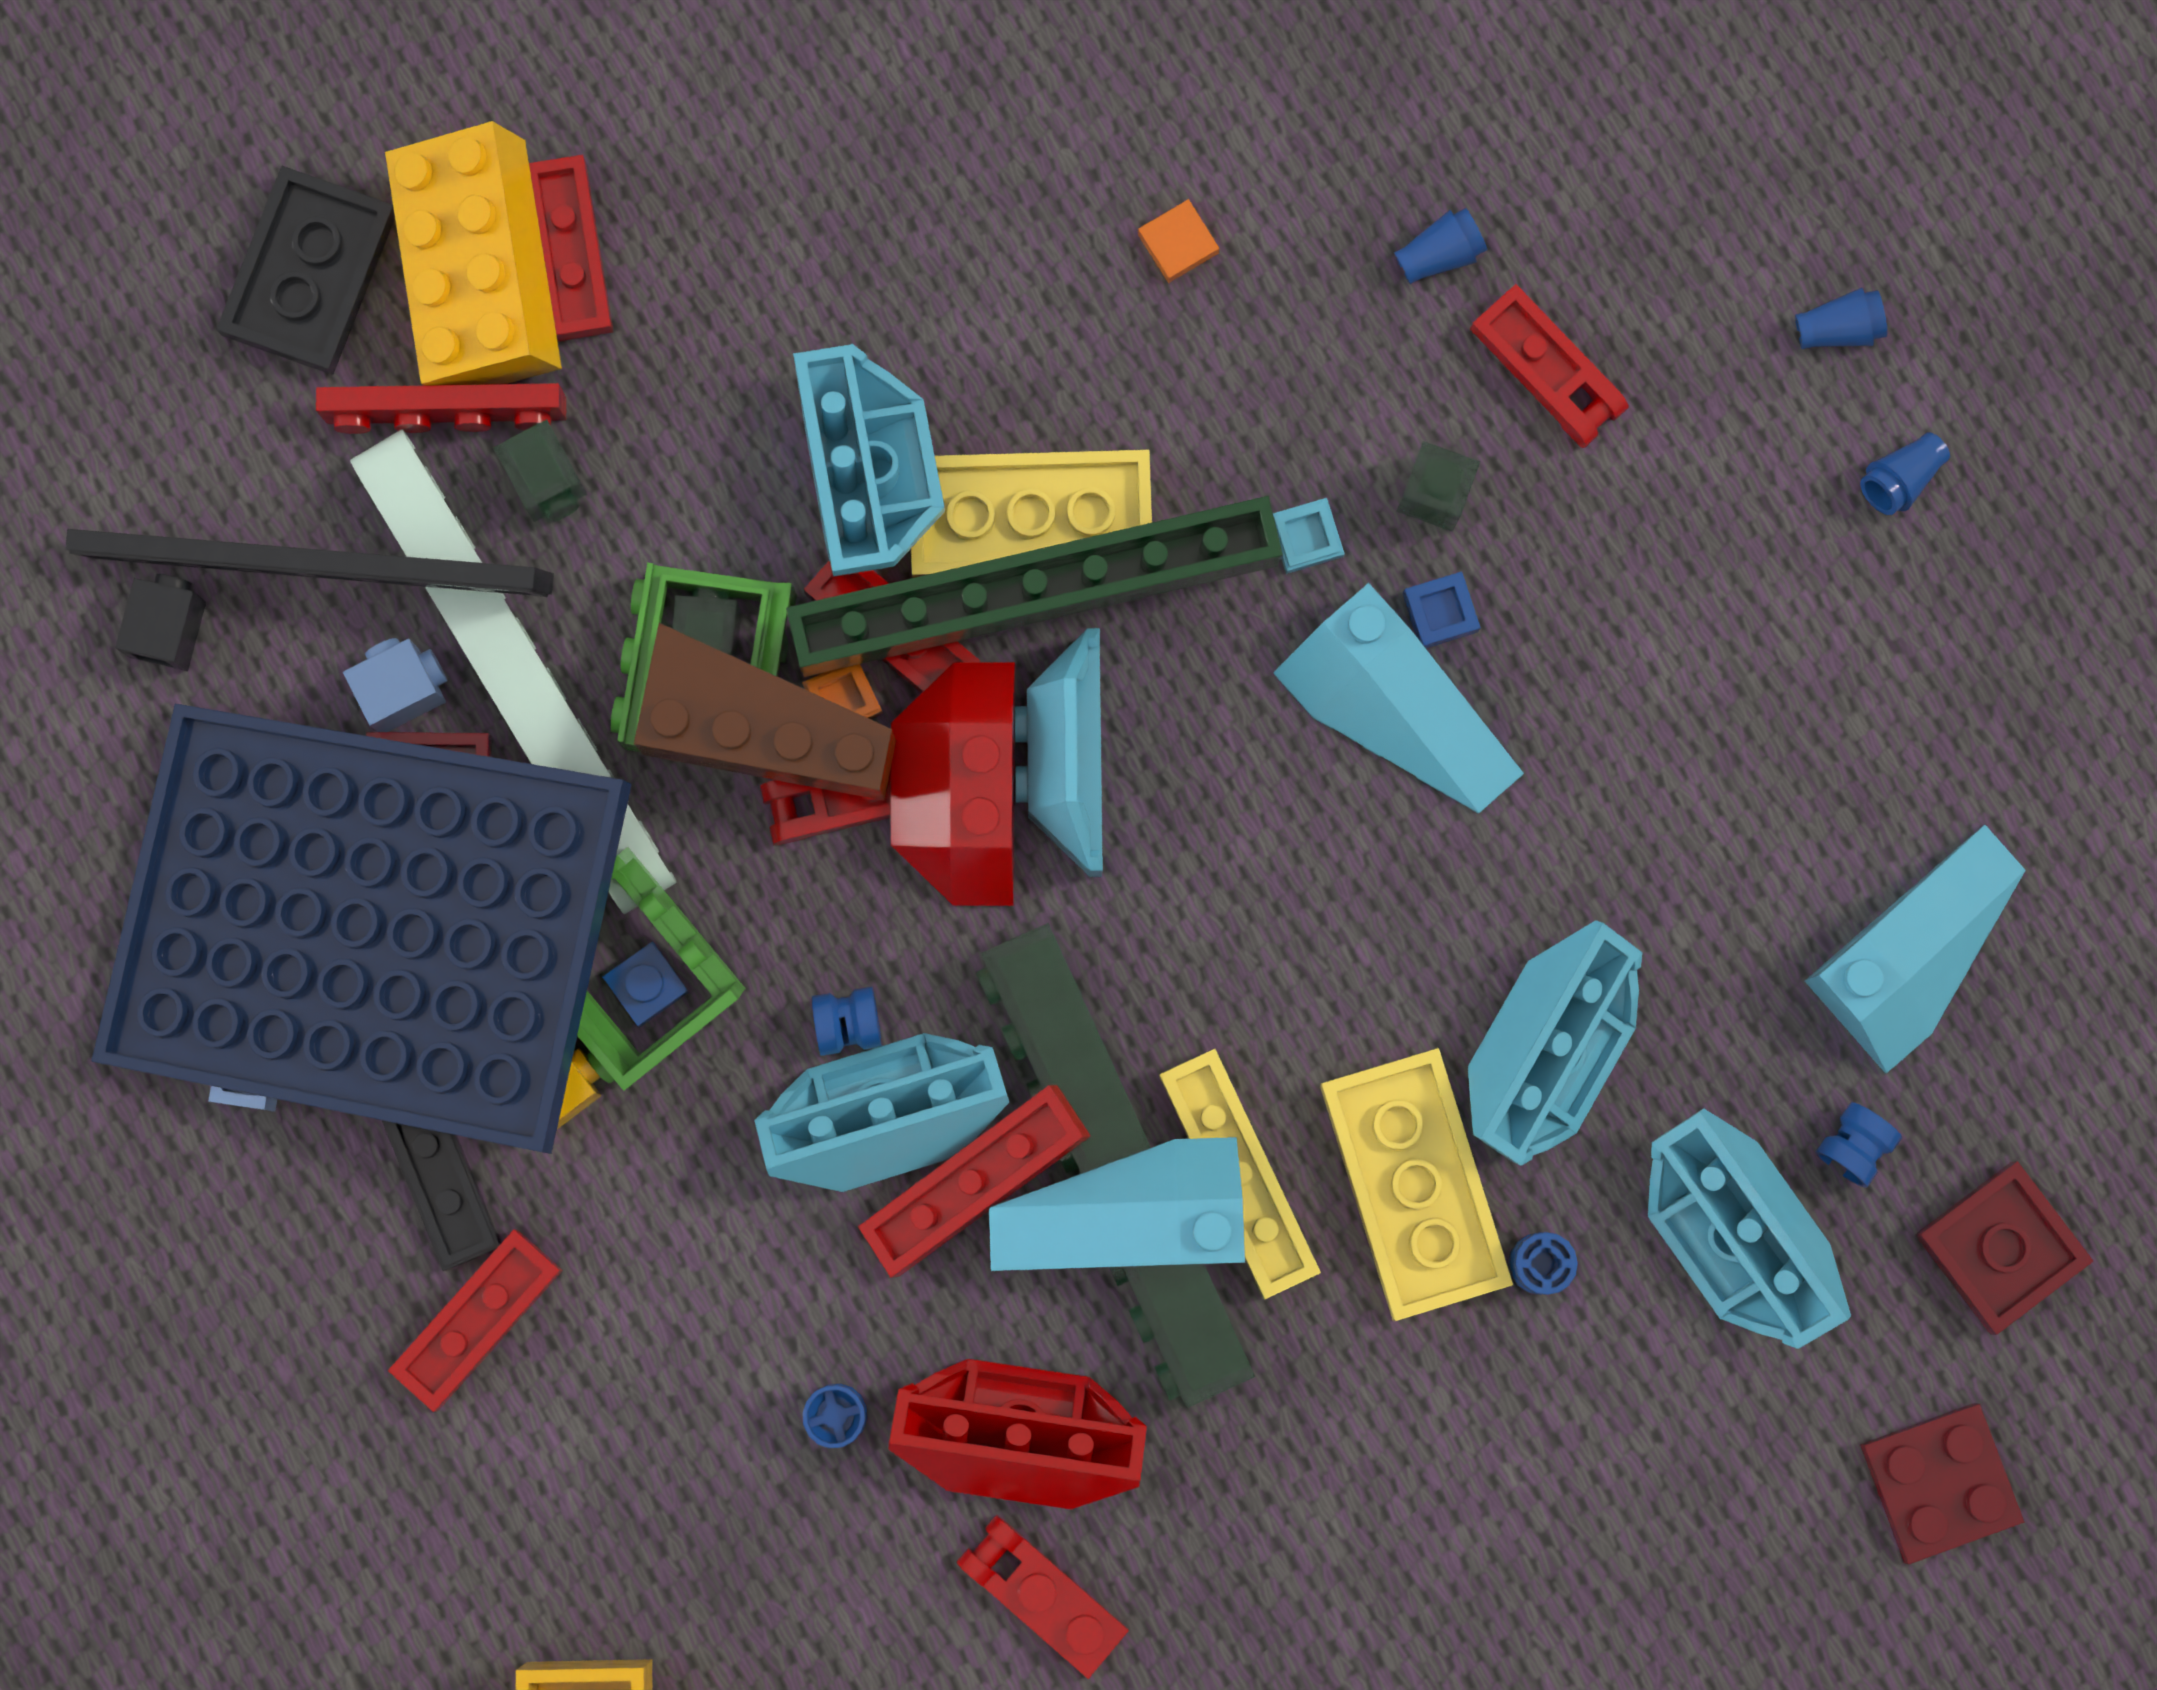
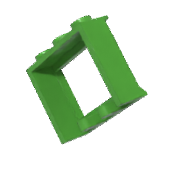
[611,562,797,752]
[577,847,746,1091]

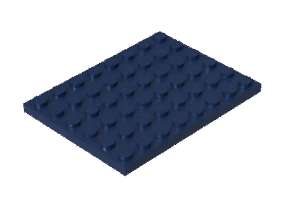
[91,703,632,1154]

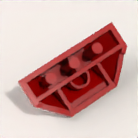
[891,662,1015,906]
[888,1359,1147,1510]

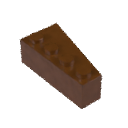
[634,623,896,800]

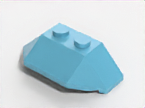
[793,344,945,576]
[1015,628,1103,877]
[1468,920,1642,1166]
[754,1033,1009,1192]
[1648,1108,1851,1349]

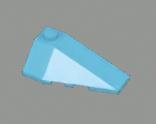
[1273,583,1524,814]
[1805,825,2026,1073]
[989,1137,1245,1271]

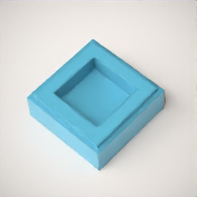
[1273,498,1345,574]

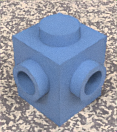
[343,638,447,732]

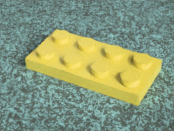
[911,450,1152,578]
[1320,1048,1513,1321]

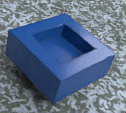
[1402,571,1481,648]
[603,941,689,1028]

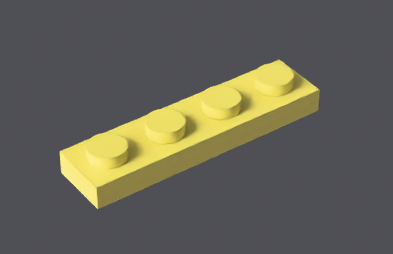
[1159,1049,1321,1299]

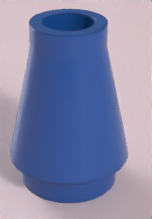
[1394,208,1487,284]
[1795,287,1887,349]
[1860,432,1950,515]

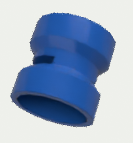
[812,987,882,1056]
[1815,1102,1902,1188]
[1508,1232,1578,1295]
[803,1383,868,1448]

